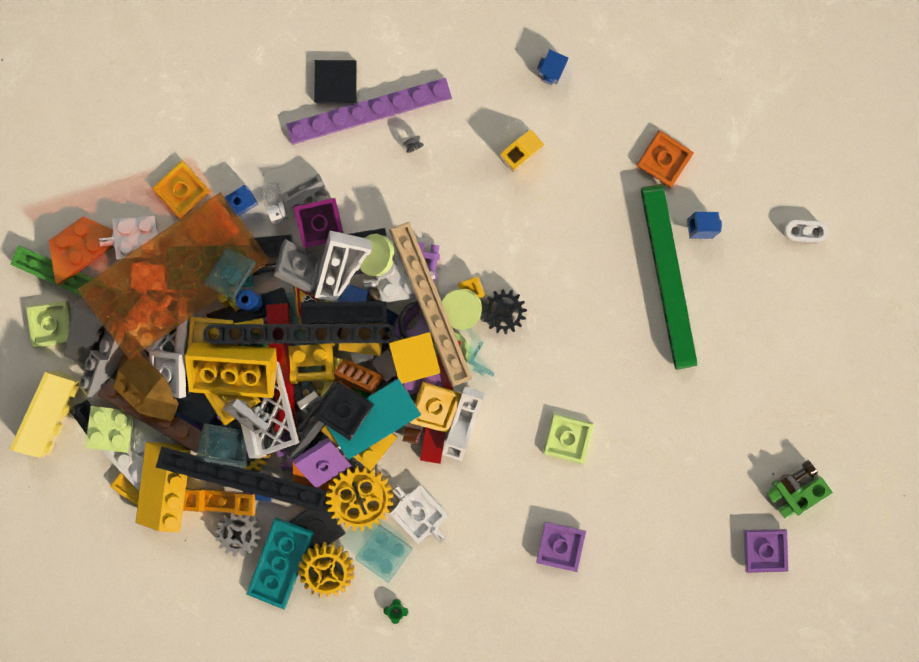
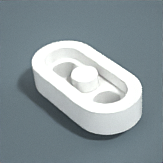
[784,220,828,243]

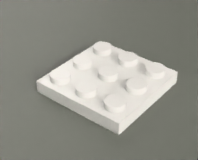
[101,417,179,491]

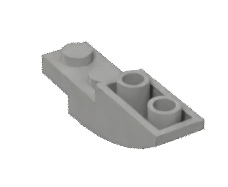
[79,313,129,397]

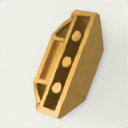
[113,351,179,421]

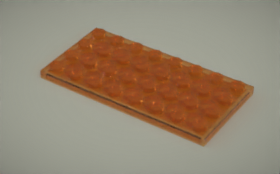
[77,192,270,360]

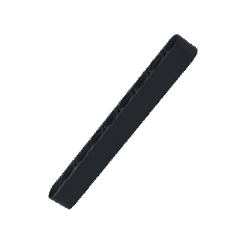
[203,324,396,344]

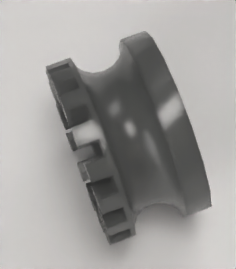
[403,136,424,153]

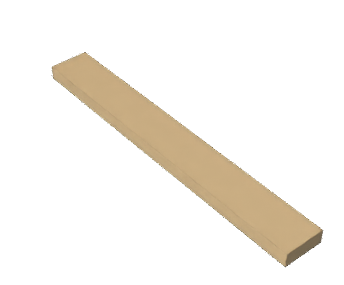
[389,222,472,387]

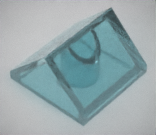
[204,248,257,302]
[196,424,247,468]

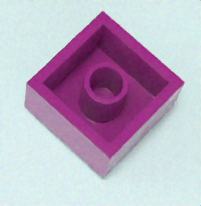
[294,198,344,248]

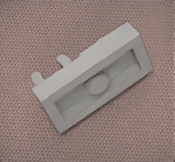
[283,174,327,208]
[223,399,269,434]

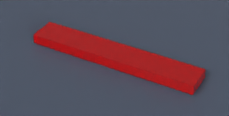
[266,304,297,432]
[420,340,461,464]

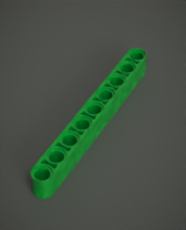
[641,184,697,370]

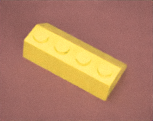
[10,370,80,458]

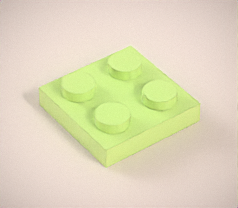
[85,406,134,453]

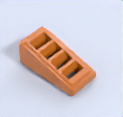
[334,359,383,394]

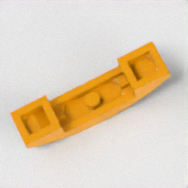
[183,489,255,516]

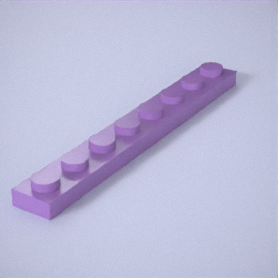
[286,78,452,145]

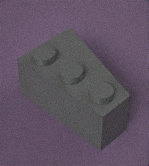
[64,286,116,364]

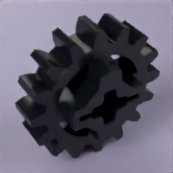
[482,289,527,334]

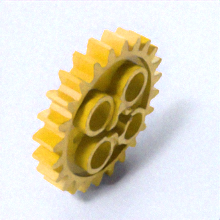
[326,464,394,531]

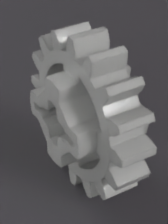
[215,513,261,557]

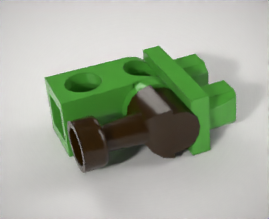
[766,460,833,519]

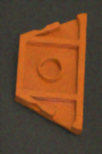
[48,216,113,286]

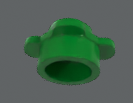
[384,599,408,624]

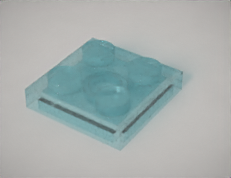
[355,525,413,583]

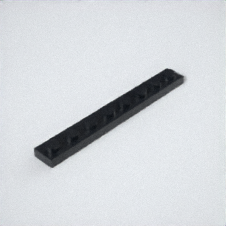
[155,446,327,512]

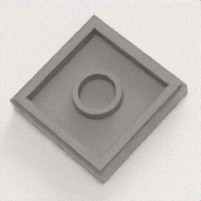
[273,239,321,293]

